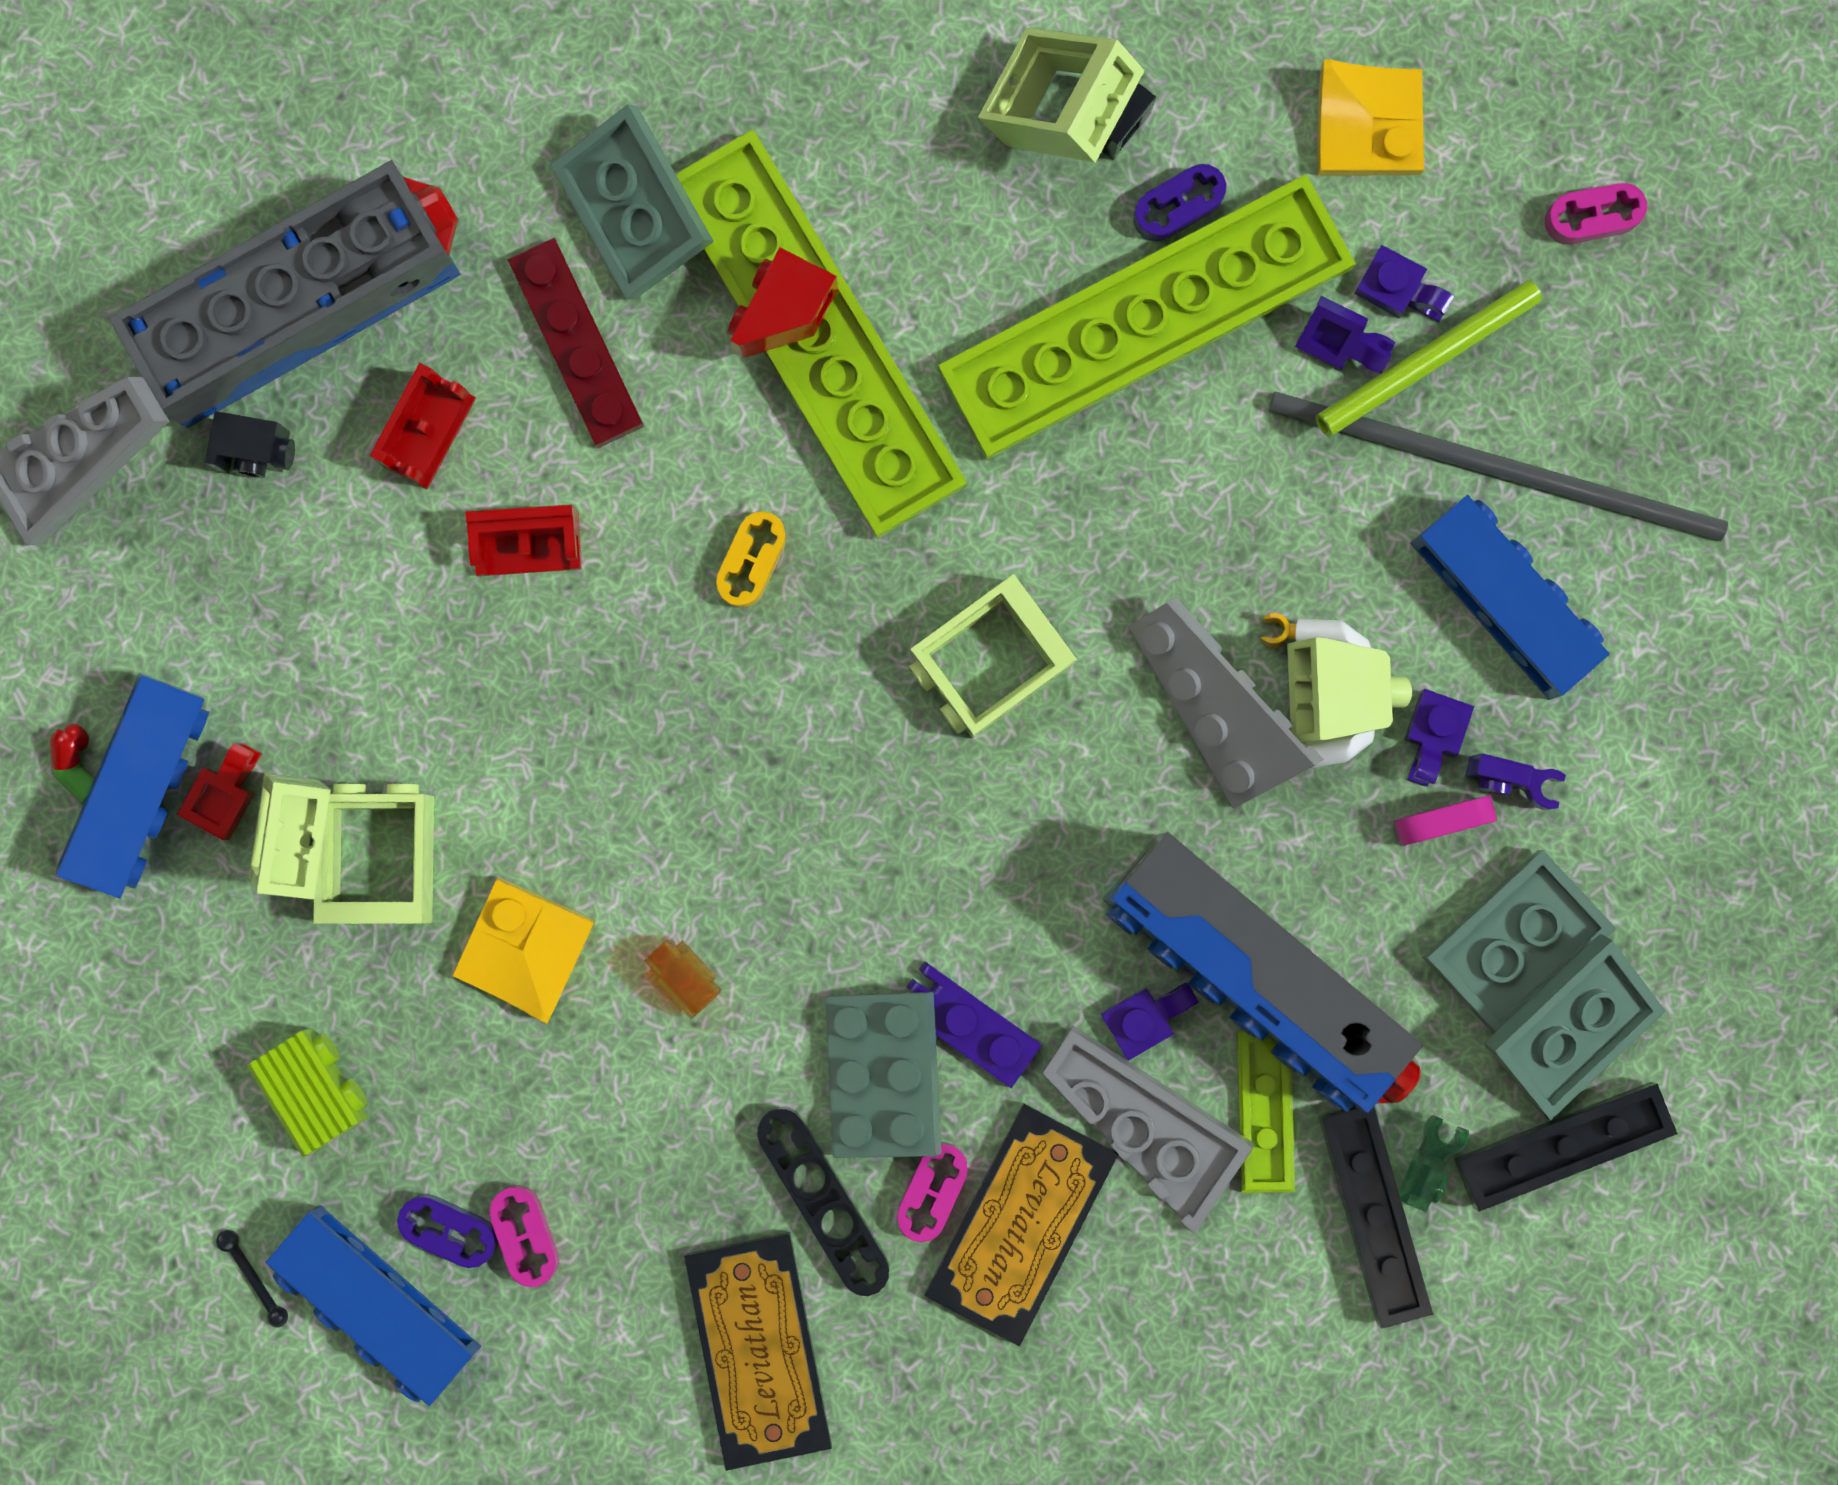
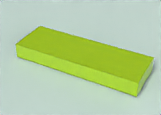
[1236,1031,1295,1193]

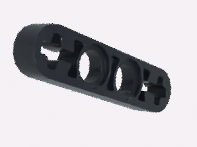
[757,1107,889,1296]

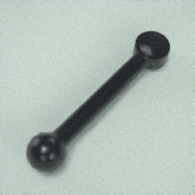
[216,1230,288,1328]

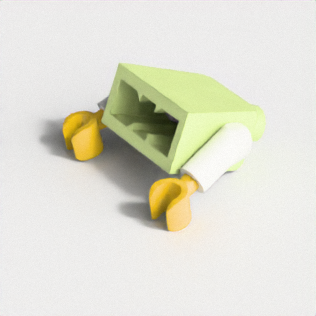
[1260,612,1412,769]

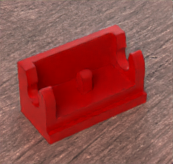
[369,362,476,490]
[465,504,582,576]

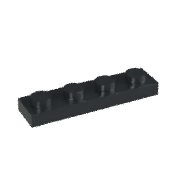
[1454,1082,1678,1212]
[1318,1107,1433,1329]

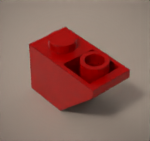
[727,247,838,358]

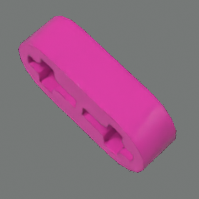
[1545,183,1647,244]
[1393,795,1498,846]
[897,1142,968,1243]
[489,1185,559,1288]

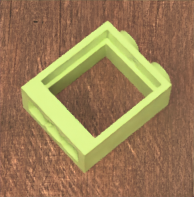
[978,28,1144,163]
[908,574,1077,739]
[248,773,330,900]
[313,784,434,924]

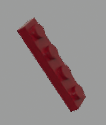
[507,238,645,449]

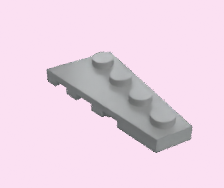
[0,377,170,546]
[1128,598,1324,809]
[1042,1025,1253,1234]

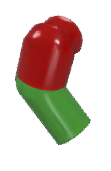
[49,724,94,805]

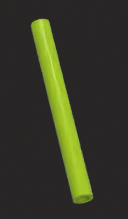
[1315,280,1542,437]

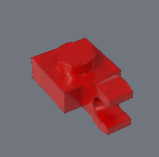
[177,743,262,840]

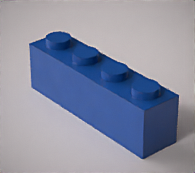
[1410,494,1610,700]
[56,672,209,899]
[265,1206,481,1406]

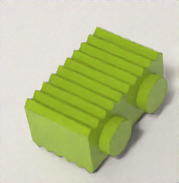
[246,1028,369,1158]

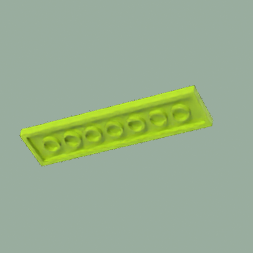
[676,129,968,540]
[938,174,1356,461]

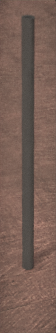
[1269,391,1728,541]

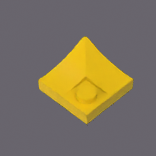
[1317,59,1424,175]
[452,877,595,1024]

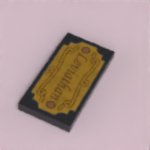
[924,1103,1119,1347]
[684,1232,832,1471]

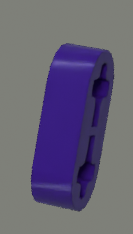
[1133,164,1227,241]
[397,1194,498,1268]

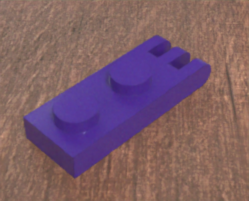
[906,961,1042,1088]

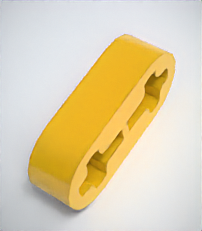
[716,511,787,608]

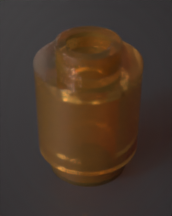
[643,939,722,1019]

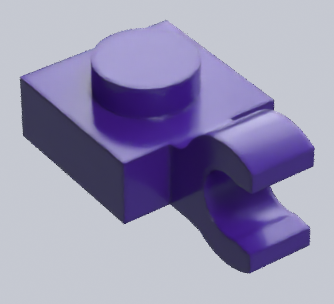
[1354,244,1455,323]
[1295,296,1396,374]
[1404,689,1475,787]
[1465,753,1566,810]
[1100,982,1199,1061]

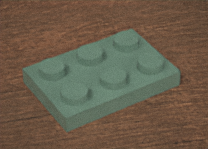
[550,104,714,299]
[1422,850,1616,1034]
[1484,933,1666,1120]
[826,992,942,1158]

